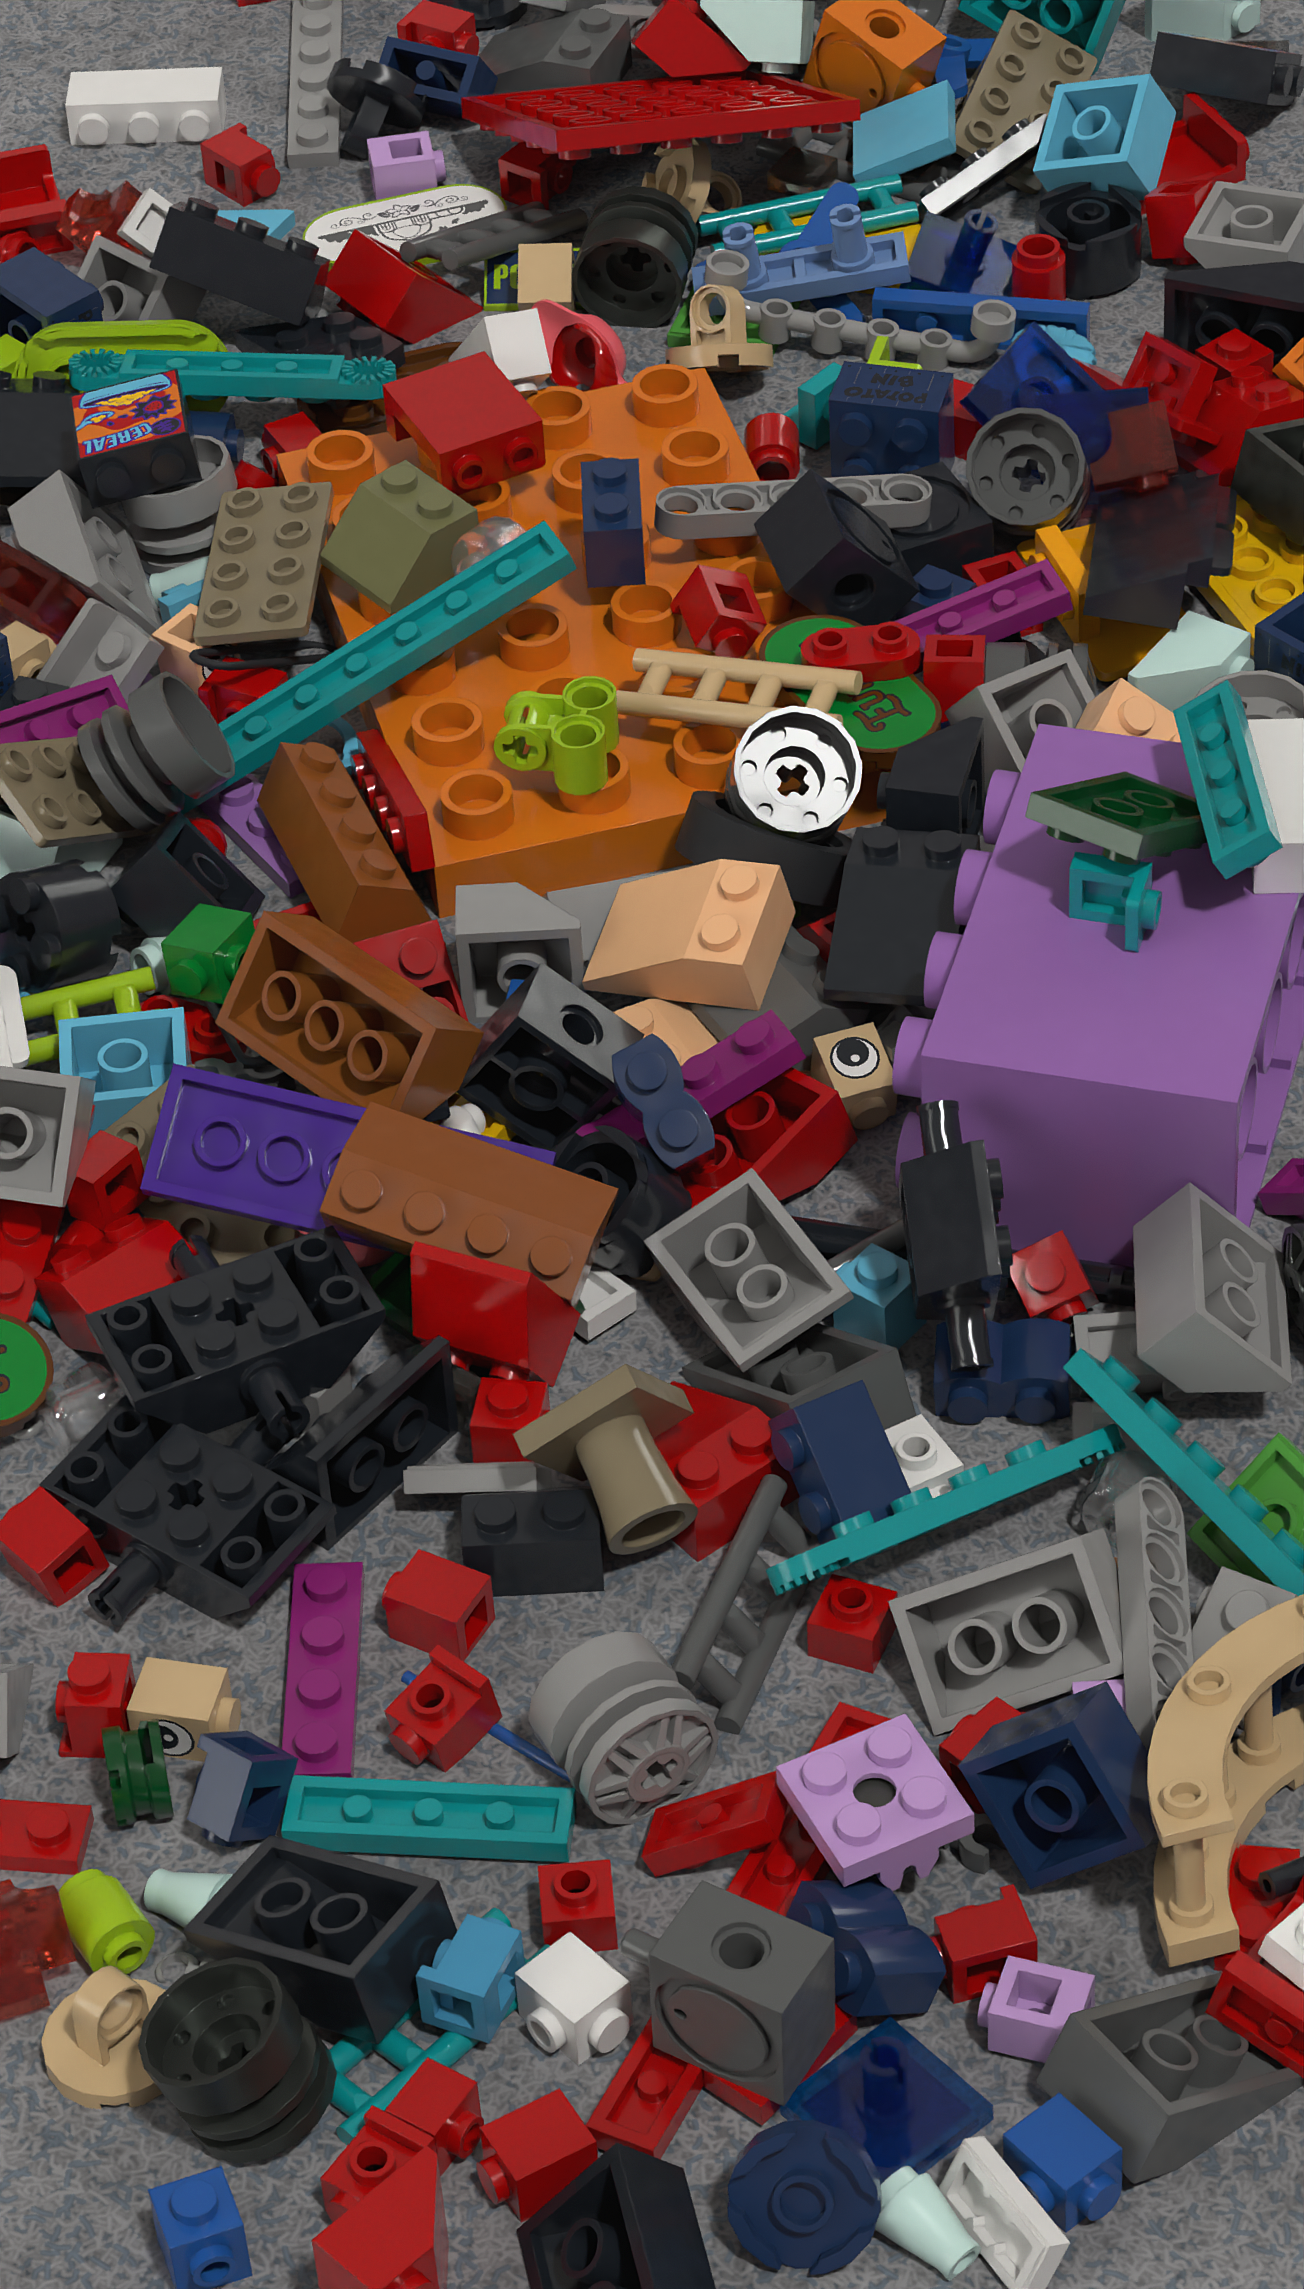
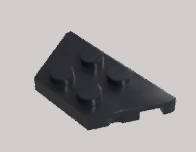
[234,312,406,410]

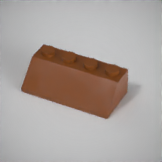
[257,742,446,946]
[215,911,484,1119]
[319,1102,619,1309]

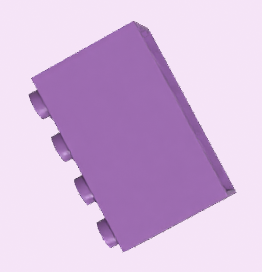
[892,724,1304,1267]

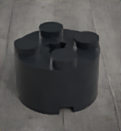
[1035,182,1142,301]
[0,859,121,993]
[553,1125,692,1278]

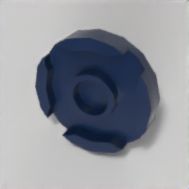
[727,2120,882,2275]

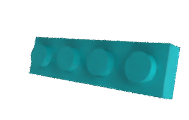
[1173,679,1283,880]
[281,1775,577,1862]

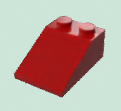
[681,1067,858,1208]
[653,1381,800,1562]

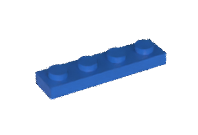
[872,287,1090,355]

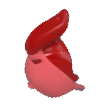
[531,299,628,392]

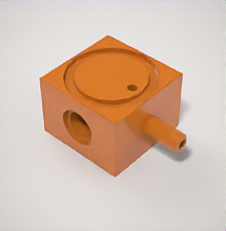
[802,0,947,123]

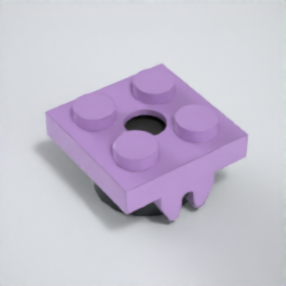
[776,1714,974,1891]

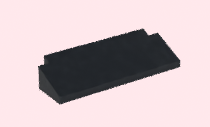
[1083,471,1237,630]

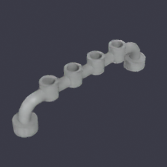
[704,250,1016,371]

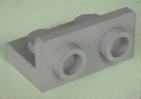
[36,598,165,704]

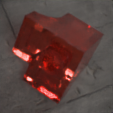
[56,180,143,255]
[1090,400,1179,493]
[0,1879,77,2021]

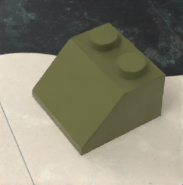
[320,460,482,615]

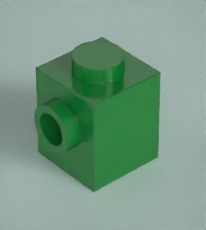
[161,903,255,1004]

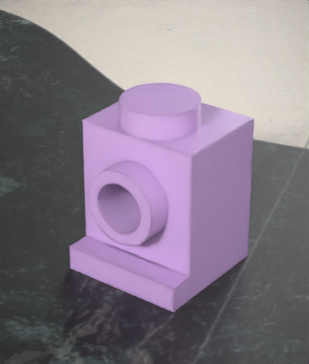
[367,131,446,200]
[978,1955,1095,2063]

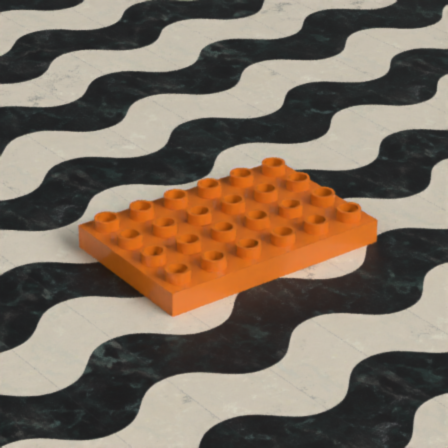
[276,364,891,919]

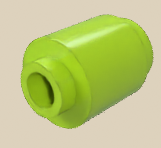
[56,1869,155,1974]

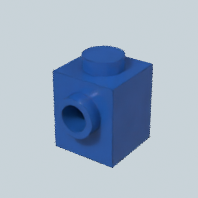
[1003,2092,1122,2233]
[148,2166,253,2289]

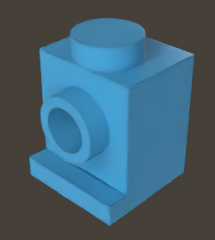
[416,1914,525,2043]

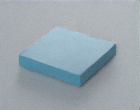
[853,80,956,182]

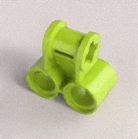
[494,676,619,795]

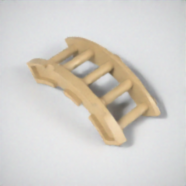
[1147,1594,1304,1967]

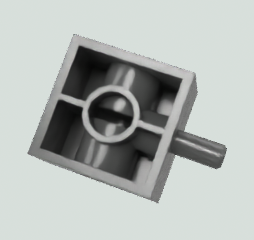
[620,1880,835,2106]

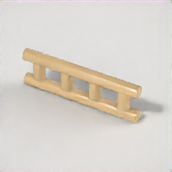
[616,648,863,729]

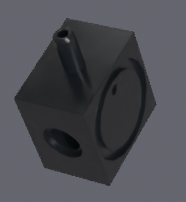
[889,461,994,577]
[754,469,920,626]
[456,962,645,1151]

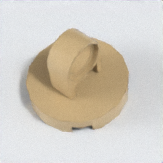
[642,138,742,223]
[665,284,773,373]
[41,1966,166,2109]

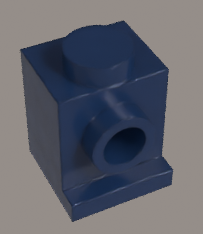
[187,1731,299,1848]

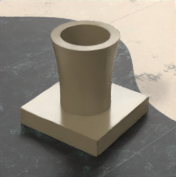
[513,1364,698,1555]

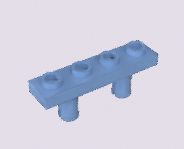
[692,204,911,316]

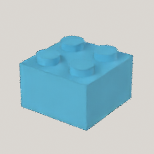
[1033,74,1176,200]
[58,1007,192,1140]

